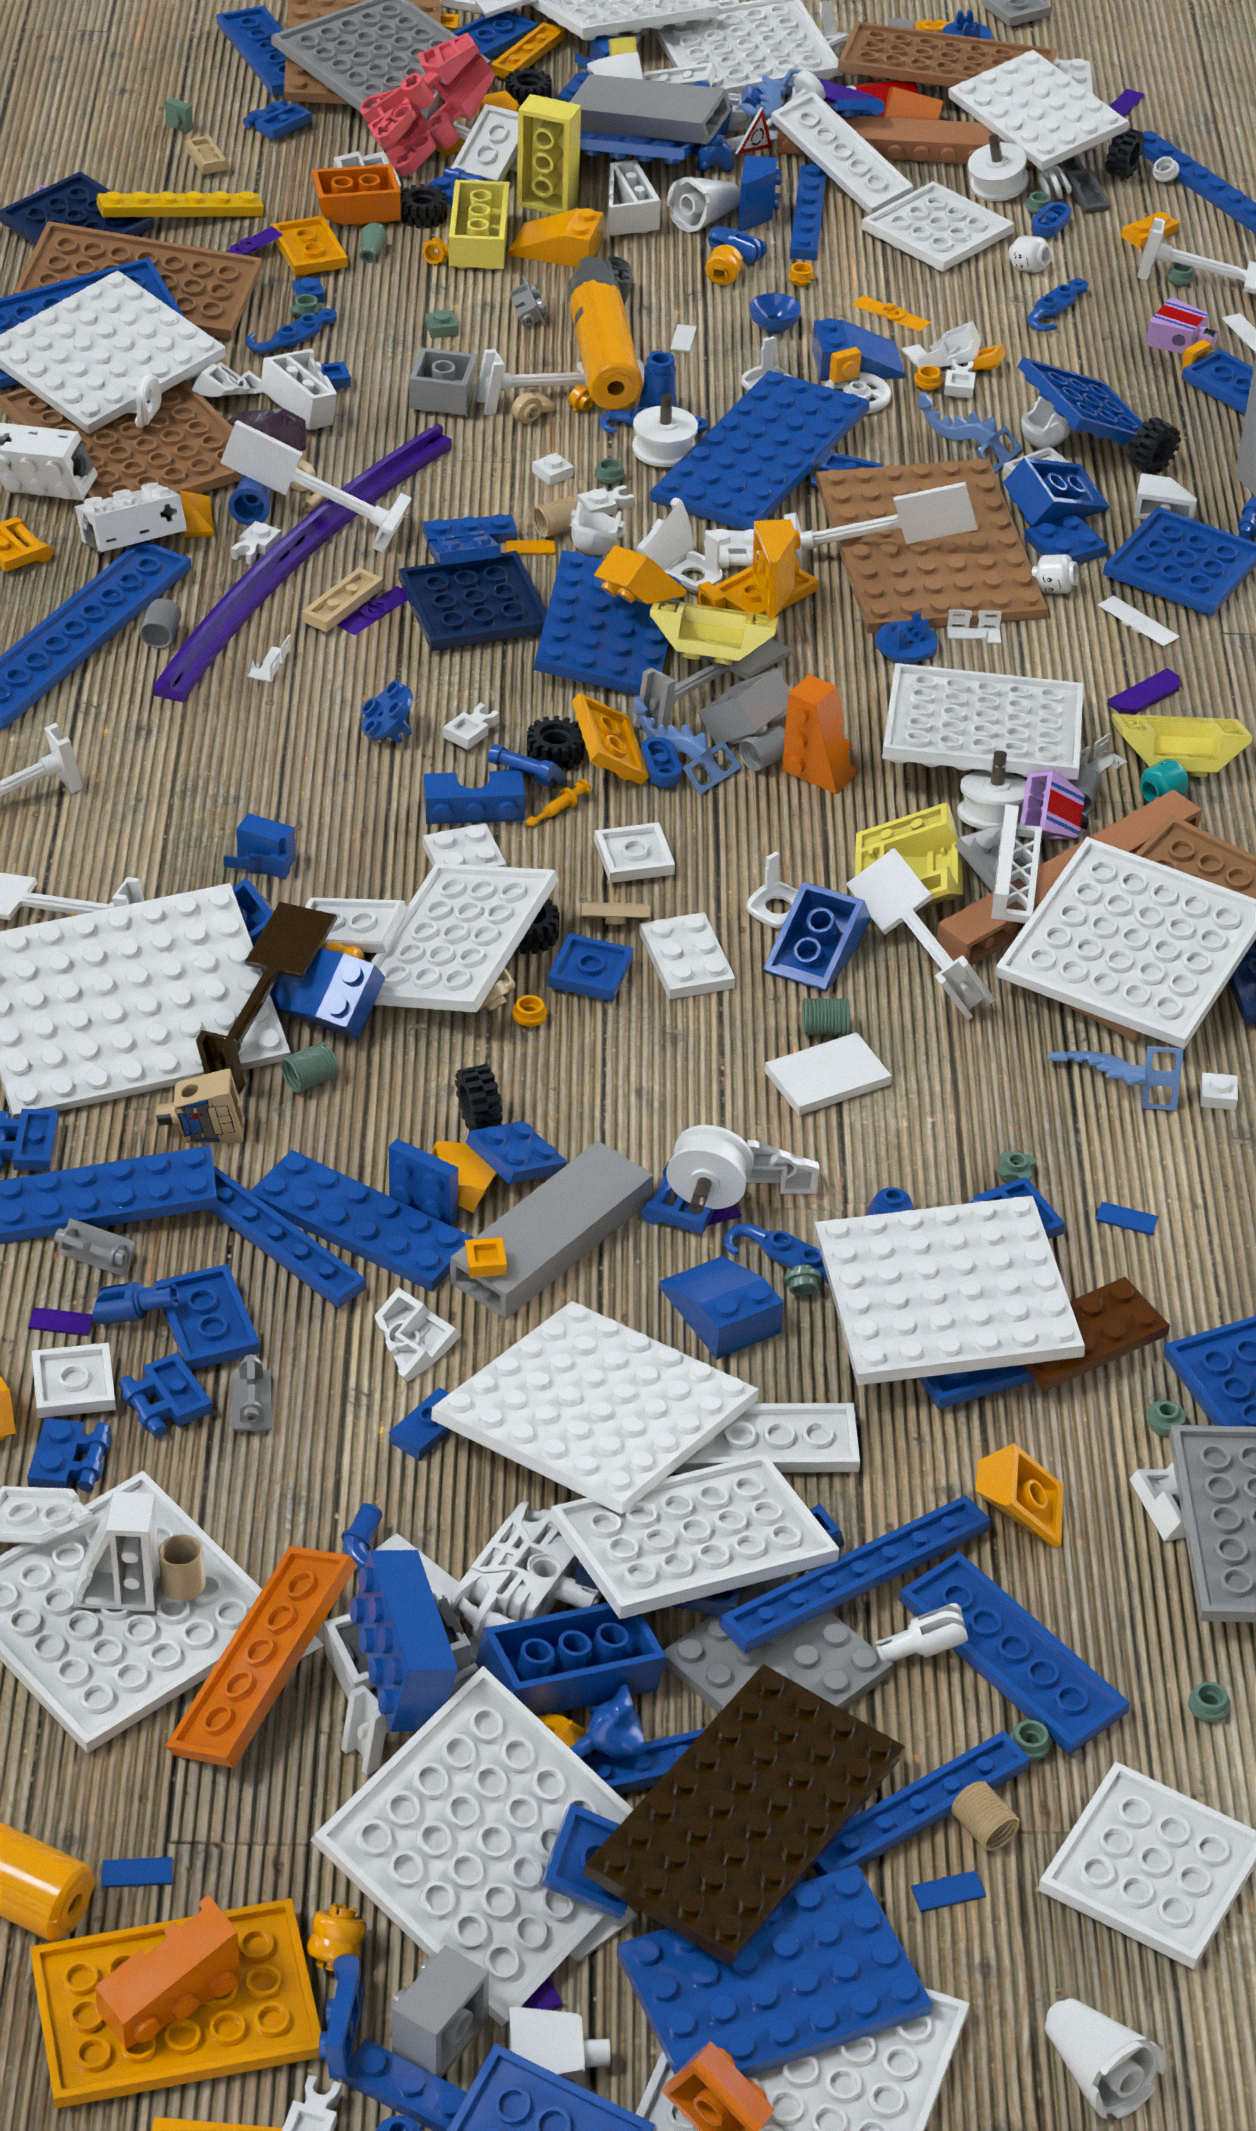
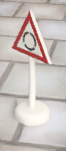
[735,70,826,155]

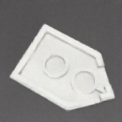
[0,1486,94,1544]

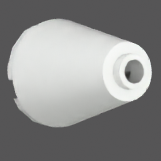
[667,177,740,232]
[1045,1998,1165,2119]

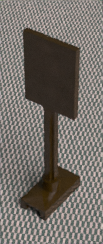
[196,902,337,1094]

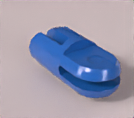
[708,226,767,264]

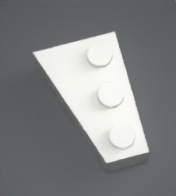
[608,160,661,236]
[260,348,337,430]
[73,1492,160,1611]

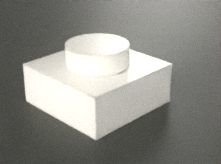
[532,453,574,486]
[1200,1072,1238,1110]

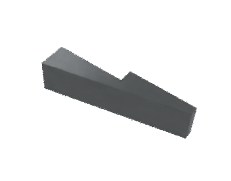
[1054,154,1110,213]

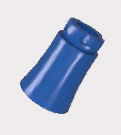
[638,351,678,408]
[228,474,272,526]

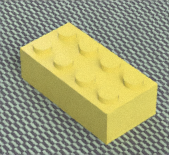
[517,94,581,214]
[449,180,510,270]

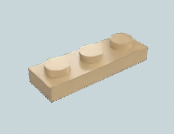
[301,567,383,632]

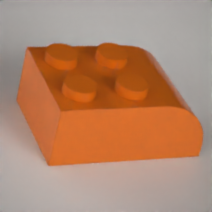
[311,164,401,226]

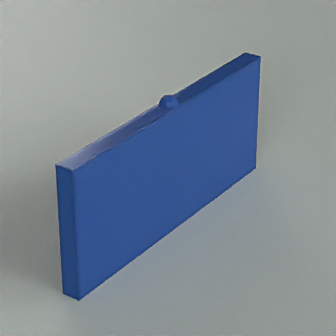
[1096,1201,1159,1236]
[102,1857,172,1888]
[911,1871,986,1912]

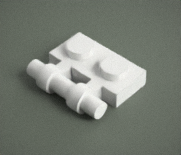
[705,529,754,569]

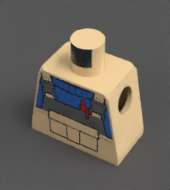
[156,1069,244,1143]

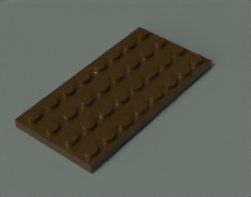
[583,1664,906,1966]

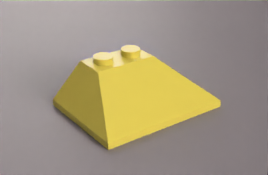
[650,600,778,665]
[1111,714,1252,777]
[854,802,963,921]

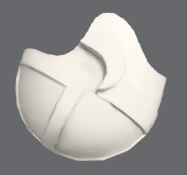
[1021,396,1071,449]
[570,502,625,556]

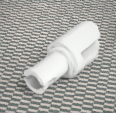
[1037,166,1072,202]
[876,1603,968,1663]

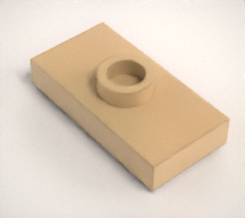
[185,136,228,175]
[581,902,650,925]

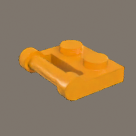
[0,517,53,572]

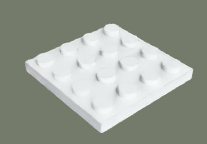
[861,181,1015,271]
[1038,1761,1256,1969]

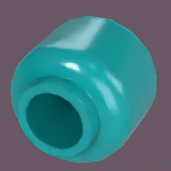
[1140,759,1189,802]

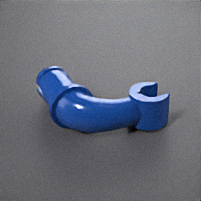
[341,1503,383,1572]

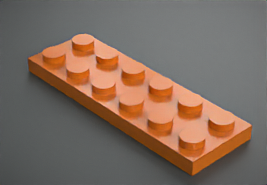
[165,1546,357,1768]

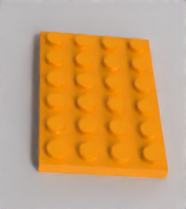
[30,1898,321,2109]

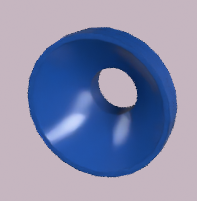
[750,293,801,334]

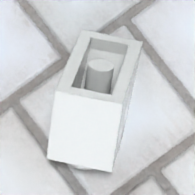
[1133,473,1197,520]

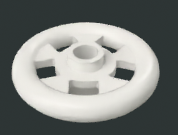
[824,372,892,414]

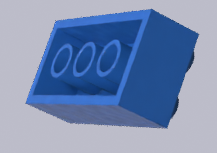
[350,1550,458,1732]
[475,1602,666,1716]

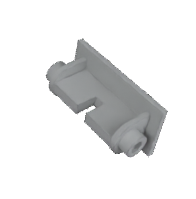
[510,275,547,327]
[54,1218,137,1277]
[232,1355,272,1431]

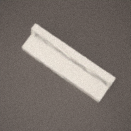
[991,804,1042,924]

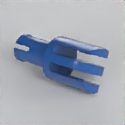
[92,1282,179,1325]

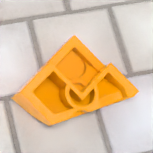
[432,1141,497,1213]

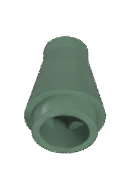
[360,223,388,263]

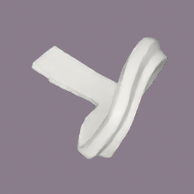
[819,0,850,49]
[741,336,794,391]
[127,373,161,428]
[664,532,723,594]
[746,852,799,928]

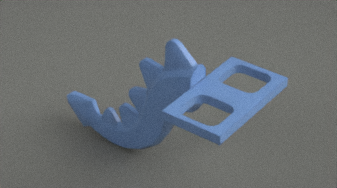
[739,69,810,119]
[918,392,1023,473]
[633,695,741,795]
[1047,1046,1183,1111]

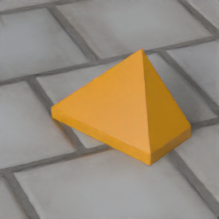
[180,491,214,538]

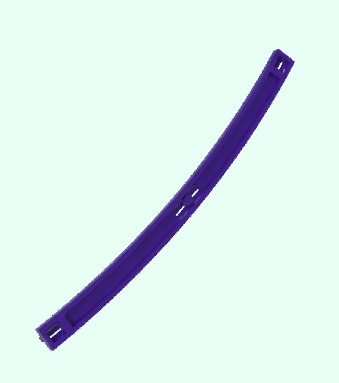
[153,424,452,703]

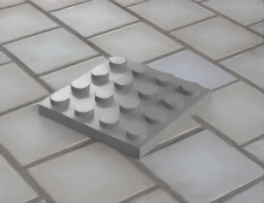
[663,1575,893,1713]

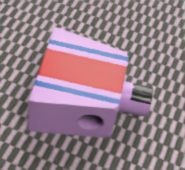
[1146,297,1218,354]
[1020,770,1089,841]

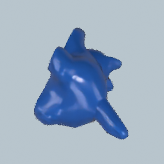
[694,128,735,172]
[570,1683,648,1758]

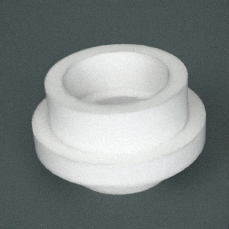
[1152,157,1179,182]

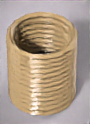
[533,496,578,538]
[158,1534,206,1601]
[951,1781,1020,1851]

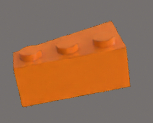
[782,674,857,794]
[95,1894,241,2050]

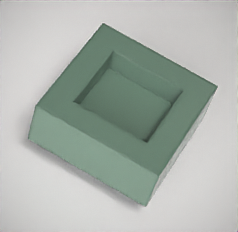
[165,97,193,133]
[425,310,458,338]

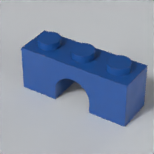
[423,770,525,824]

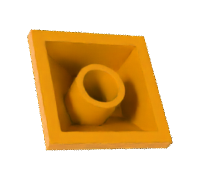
[975,1443,1064,1548]

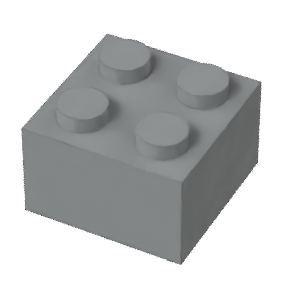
[409,347,478,415]
[698,668,790,745]
[390,1945,489,2079]

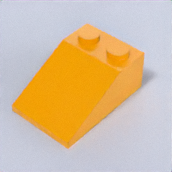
[509,208,603,267]
[752,519,801,619]

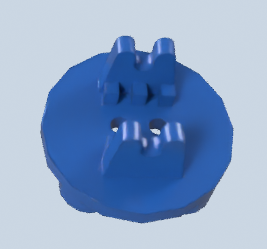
[942,9,992,40]
[875,612,938,665]
[361,680,413,743]

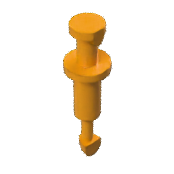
[525,779,591,827]

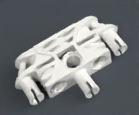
[450,1501,602,1640]

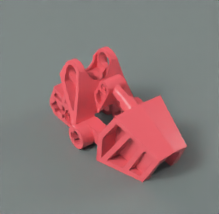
[359,32,495,177]

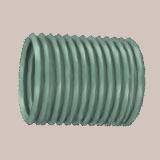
[802,998,850,1036]
[281,1042,339,1093]

